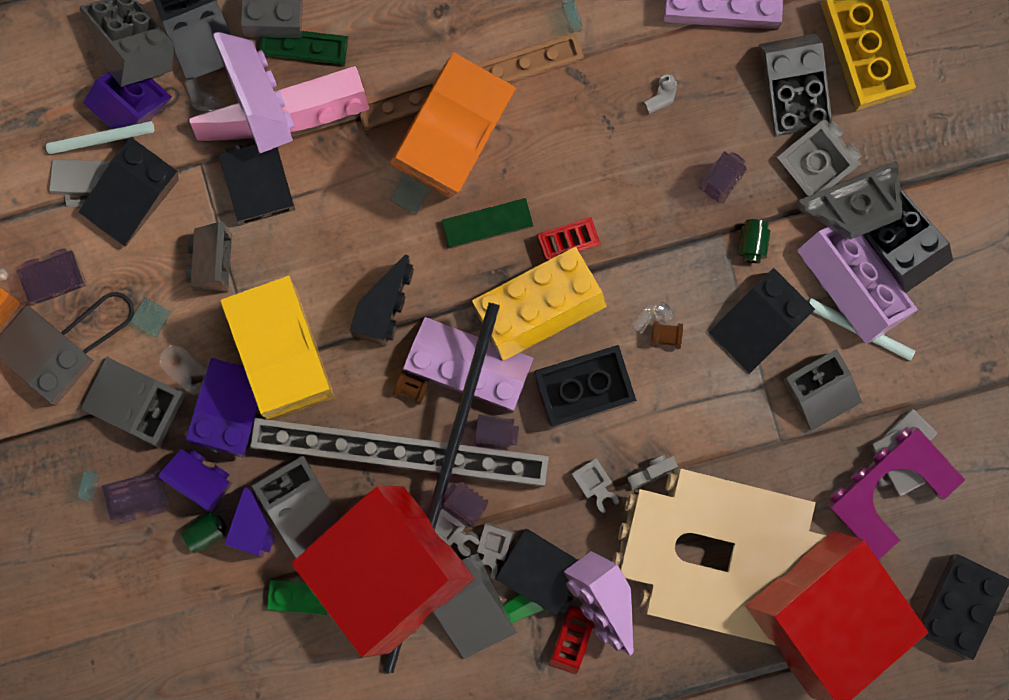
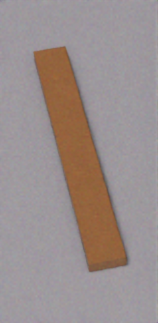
[359,32,584,131]

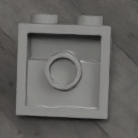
[777,119,862,196]

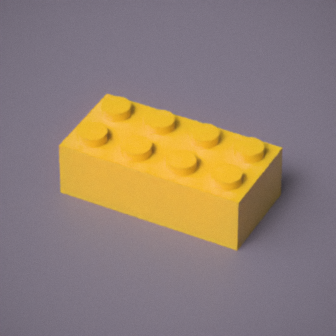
[820,0,916,111]
[472,246,607,361]

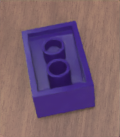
[186,357,258,458]

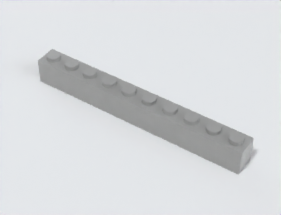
[251,418,549,487]

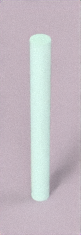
[46,121,154,154]
[809,298,915,361]

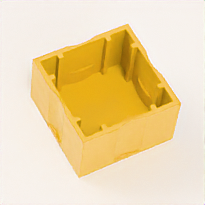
[220,275,336,421]

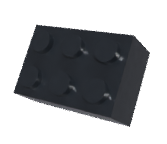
[534,345,637,429]
[921,554,1009,660]

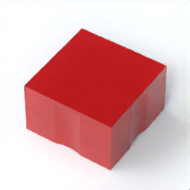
[291,486,475,657]
[745,531,929,700]

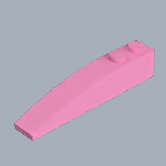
[189,66,370,141]

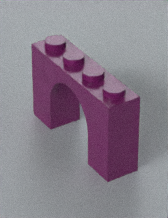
[827,427,965,560]

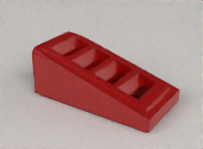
[537,217,601,262]
[549,606,594,674]

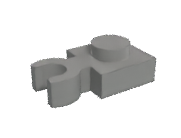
[627,455,678,490]
[571,458,619,513]
[435,506,480,556]
[477,523,515,579]

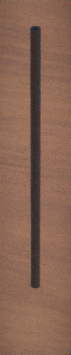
[382,302,500,673]

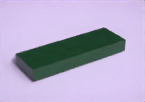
[259,31,349,66]
[442,198,534,249]

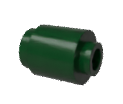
[738,219,771,264]
[181,512,227,553]

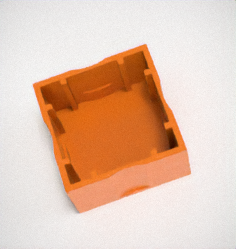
[389,52,517,199]

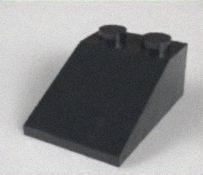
[79,137,179,247]
[709,268,815,374]

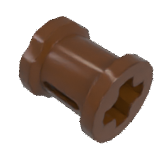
[651,321,683,349]
[393,370,430,405]

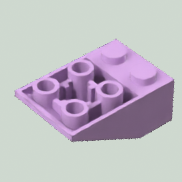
[564,551,634,656]

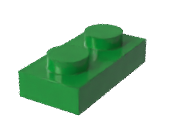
[267,580,327,615]

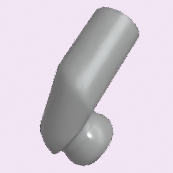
[643,74,677,115]

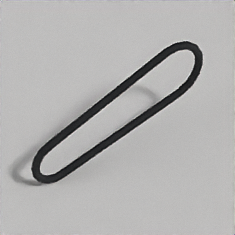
[61,292,134,353]

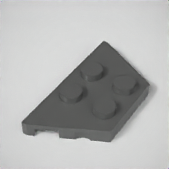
[798,161,902,240]

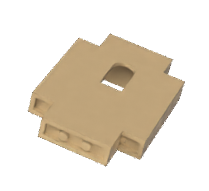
[612,469,827,646]

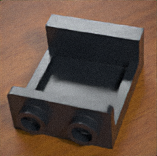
[219,140,296,226]
[496,528,578,616]

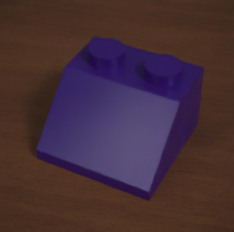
[83,72,172,141]
[158,449,233,512]
[225,488,275,557]

